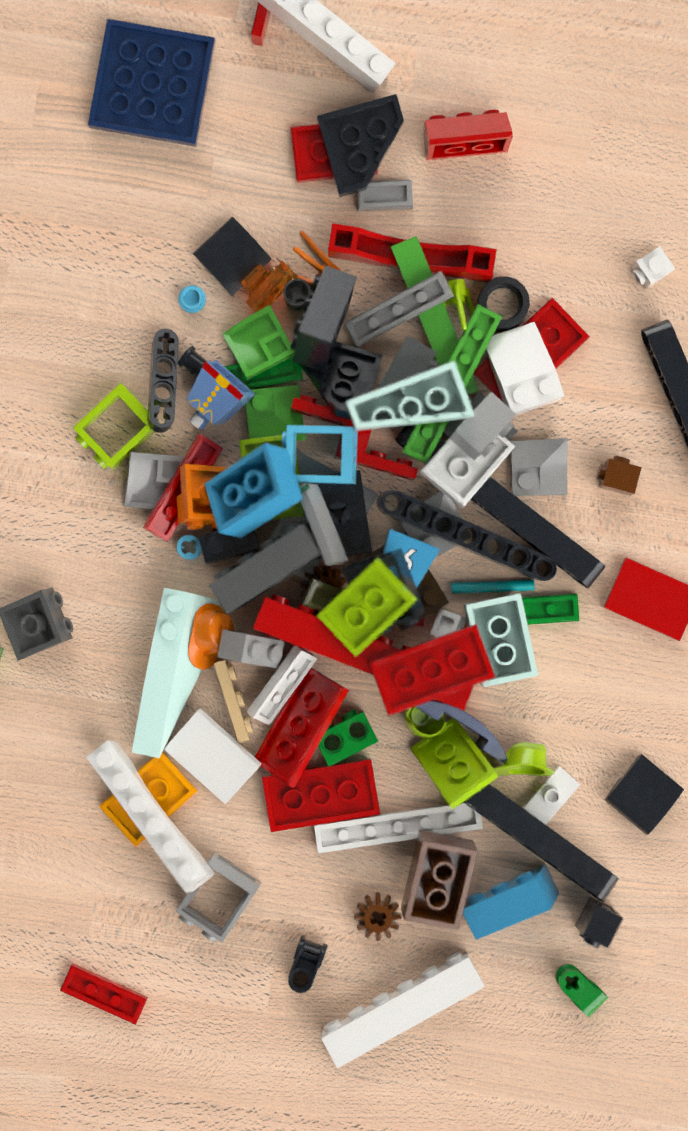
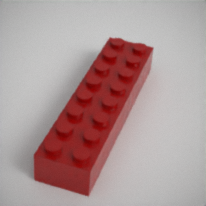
[253,594,474,711]

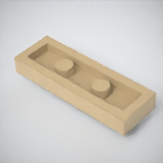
[214,660,254,743]

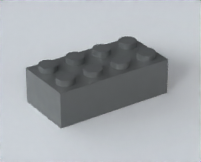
[209,520,322,614]

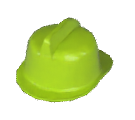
[493,742,554,776]

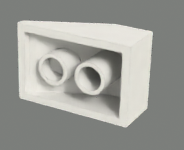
[485,322,565,415]

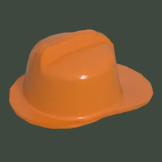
[188,604,235,670]

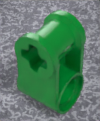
[555,964,608,1018]

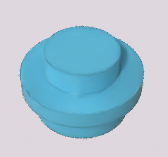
[178,285,206,313]

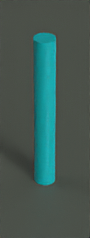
[451,579,535,594]

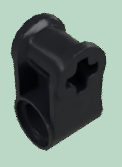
[288,935,328,993]

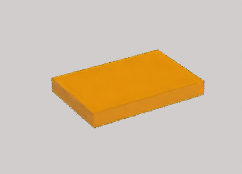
[99,752,198,847]

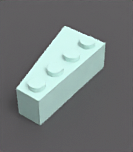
[346,361,474,431]

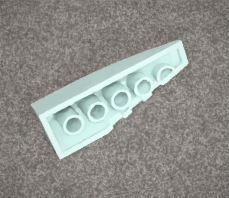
[132,588,220,758]

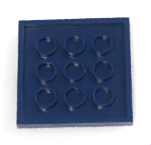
[88,18,216,147]

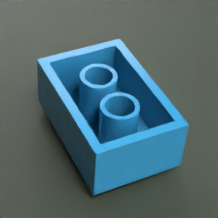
[205,443,303,538]

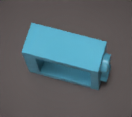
[282,425,358,484]

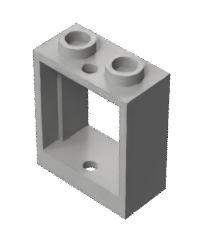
[176,852,261,942]

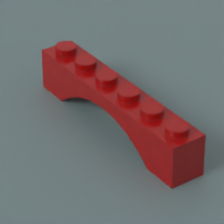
[328,223,497,283]

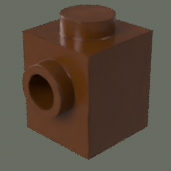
[596,456,642,496]

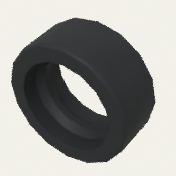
[476,276,530,331]

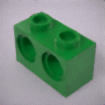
[318,709,379,766]

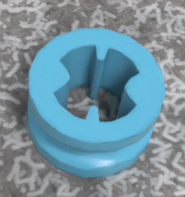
[177,535,202,560]

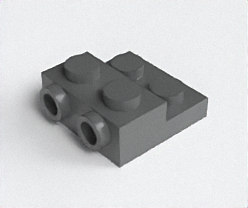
[0,587,73,660]

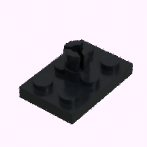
[306,470,372,560]

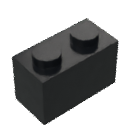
[198,530,261,564]
[575,896,623,948]

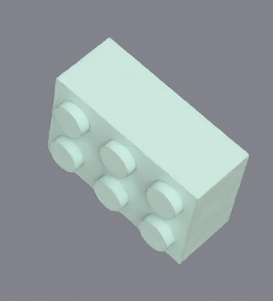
[463,593,538,687]

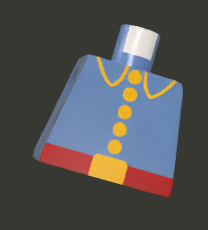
[187,360,255,430]

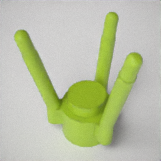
[444,279,475,330]

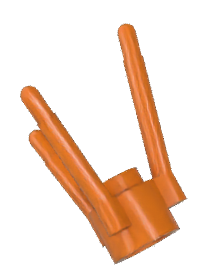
[286,231,340,287]

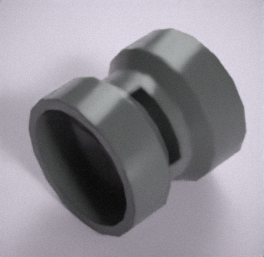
[283,279,311,311]

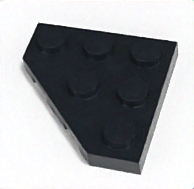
[317,94,404,197]
[299,342,383,420]

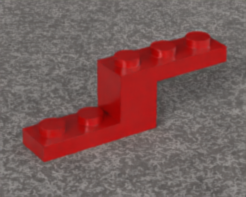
[290,395,418,481]

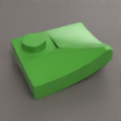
[222,305,294,380]
[245,385,306,441]

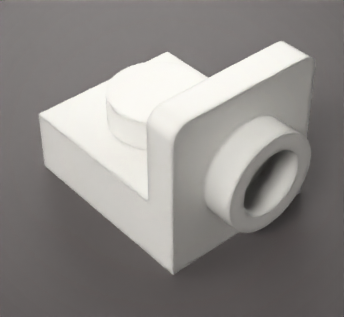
[631,246,675,289]

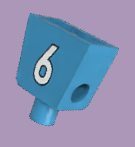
[382,529,440,588]

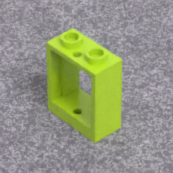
[73,383,155,470]

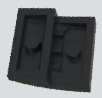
[192,217,272,296]
[604,754,684,835]

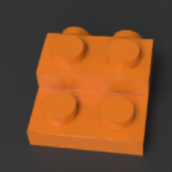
[177,464,229,531]

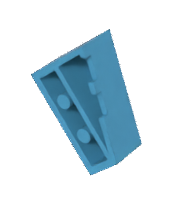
[463,864,559,940]

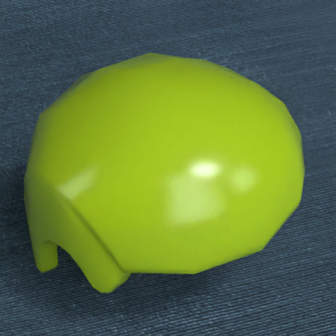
[404,707,447,738]

